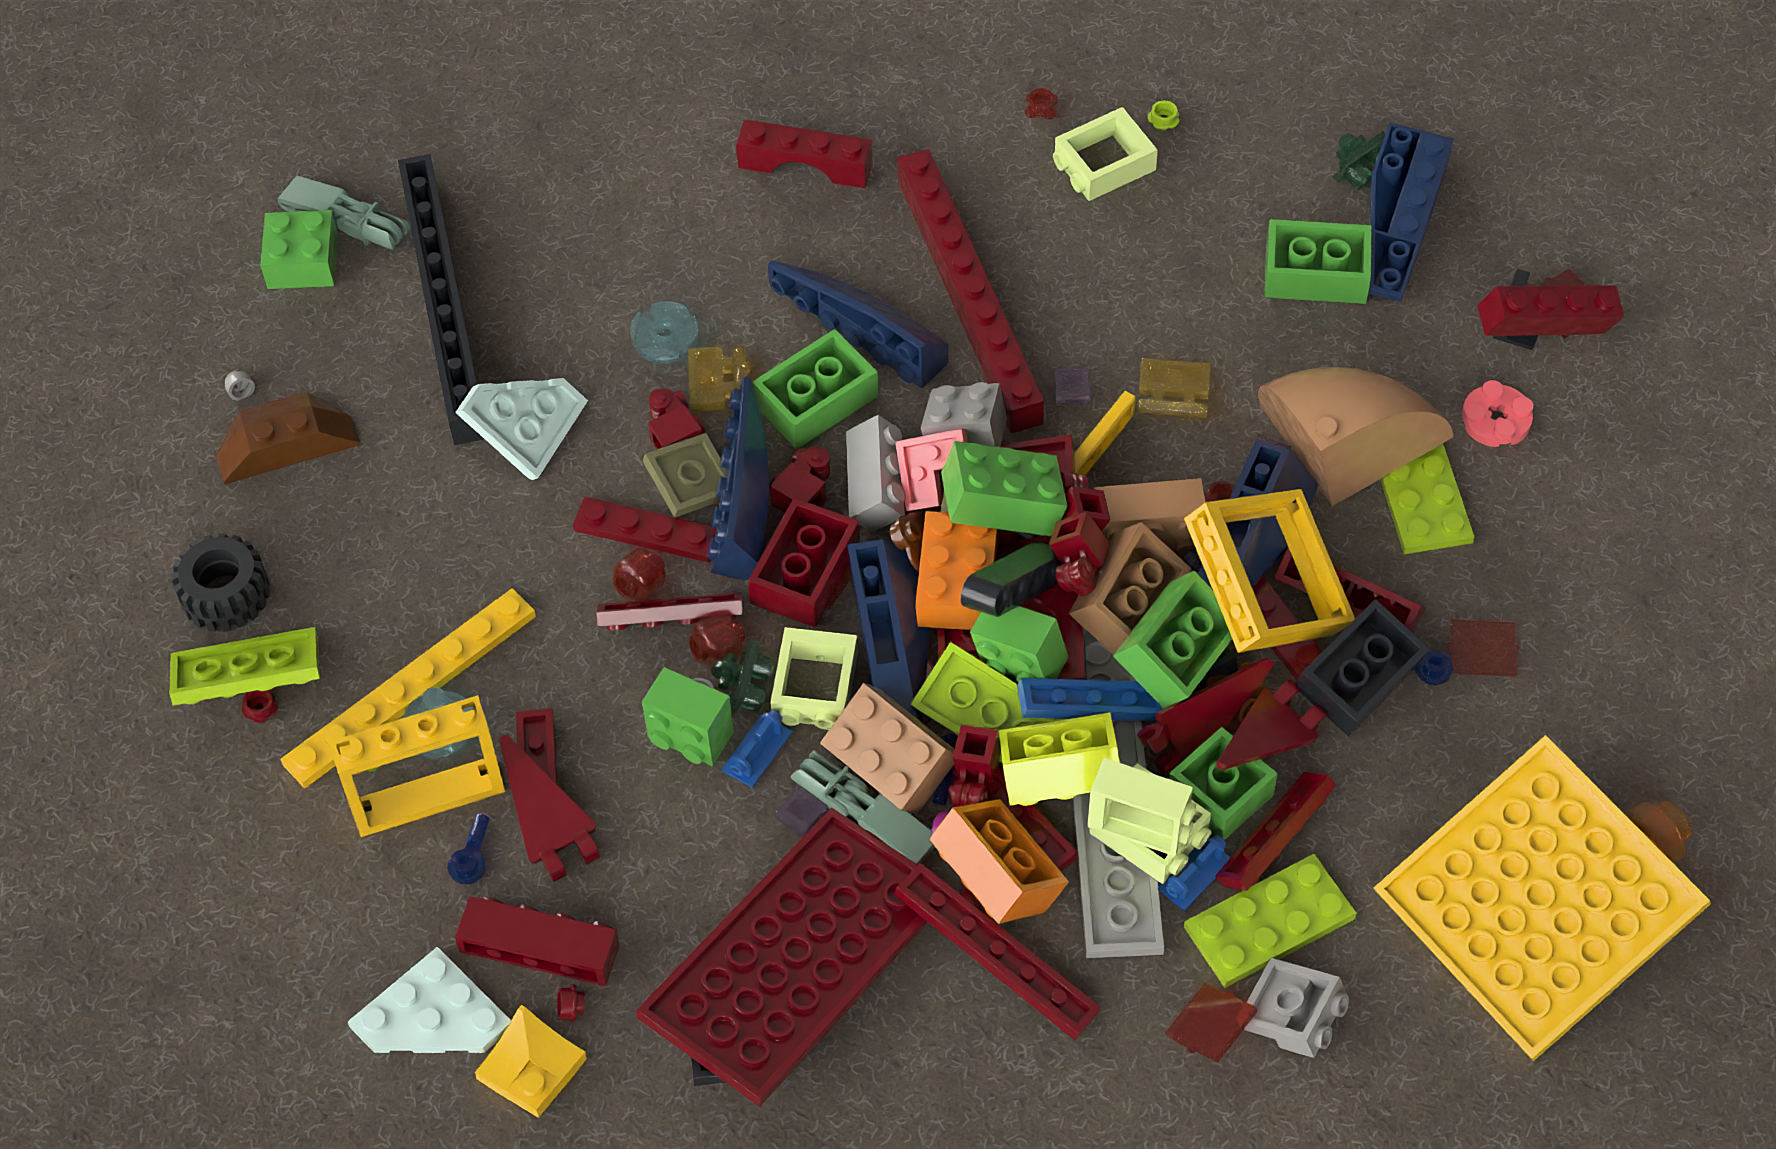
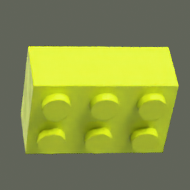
[999,712,1120,806]

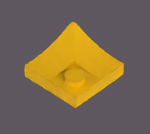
[475,1005,587,1118]

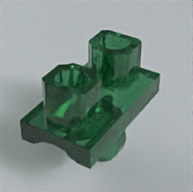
[1333,131,1386,190]
[711,640,775,713]

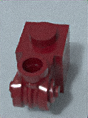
[648,388,705,450]
[770,447,831,512]
[1060,472,1111,532]
[1049,511,1110,596]
[950,724,1001,807]

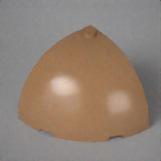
[1258,367,1453,507]

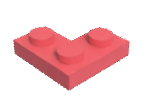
[895,429,968,512]

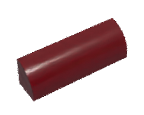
[1274,547,1426,633]

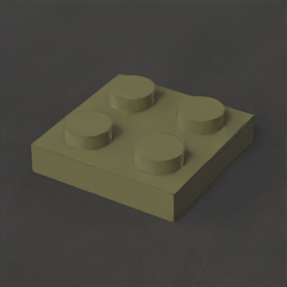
[643,433,726,518]

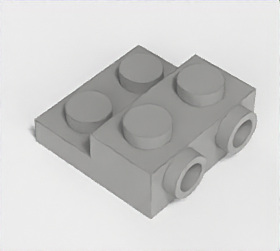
[1237,958,1349,1058]

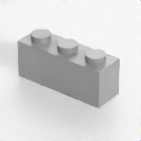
[846,415,905,532]

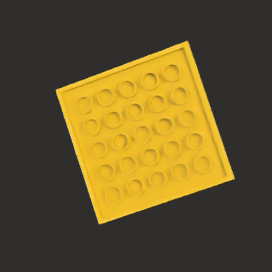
[1374,735,1711,1062]

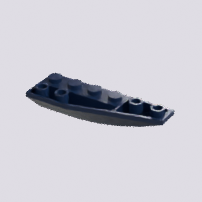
[1368,122,1454,302]
[768,260,949,388]
[707,377,769,580]
[1198,439,1318,590]
[847,539,931,723]

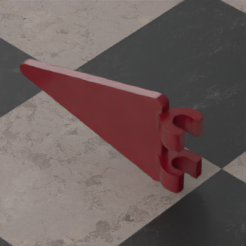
[1137,658,1273,776]
[1216,679,1329,770]
[499,735,600,882]

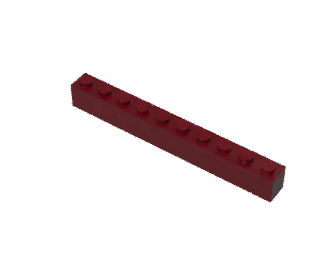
[897,149,1044,434]

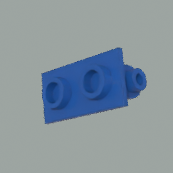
[721,710,793,788]
[1158,835,1230,911]

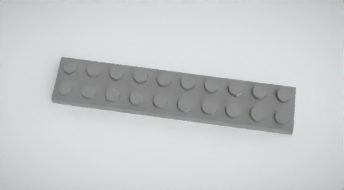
[1072,628,1164,958]

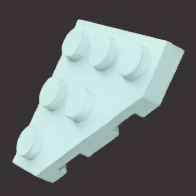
[455,378,588,480]
[348,947,511,1053]

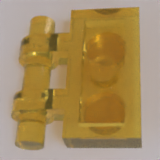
[688,346,751,412]
[1137,358,1211,420]

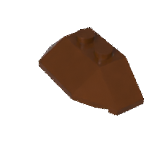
[216,392,360,485]

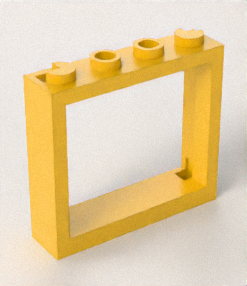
[1184,489,1355,653]
[329,695,505,837]

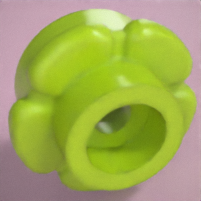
[1148,100,1179,131]

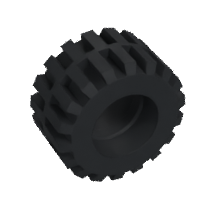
[171,533,270,632]

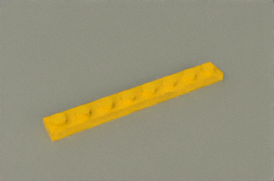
[280,588,536,789]

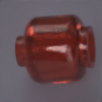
[613,548,666,601]
[688,614,745,667]

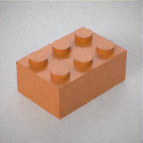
[916,511,999,630]
[929,799,1069,924]

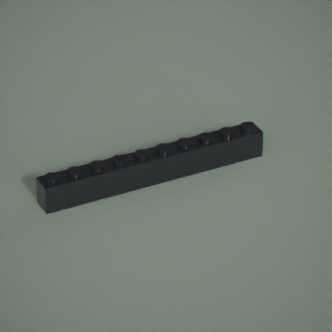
[398,154,484,445]

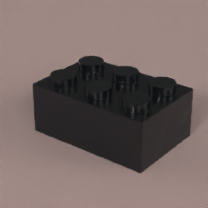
[1295,599,1430,737]

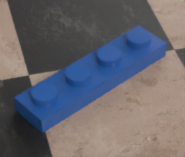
[1017,678,1164,721]

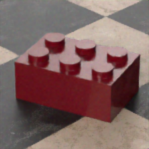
[748,498,860,628]

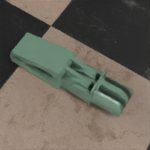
[278,176,410,250]
[791,750,936,865]

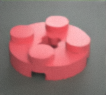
[1462,380,1533,447]

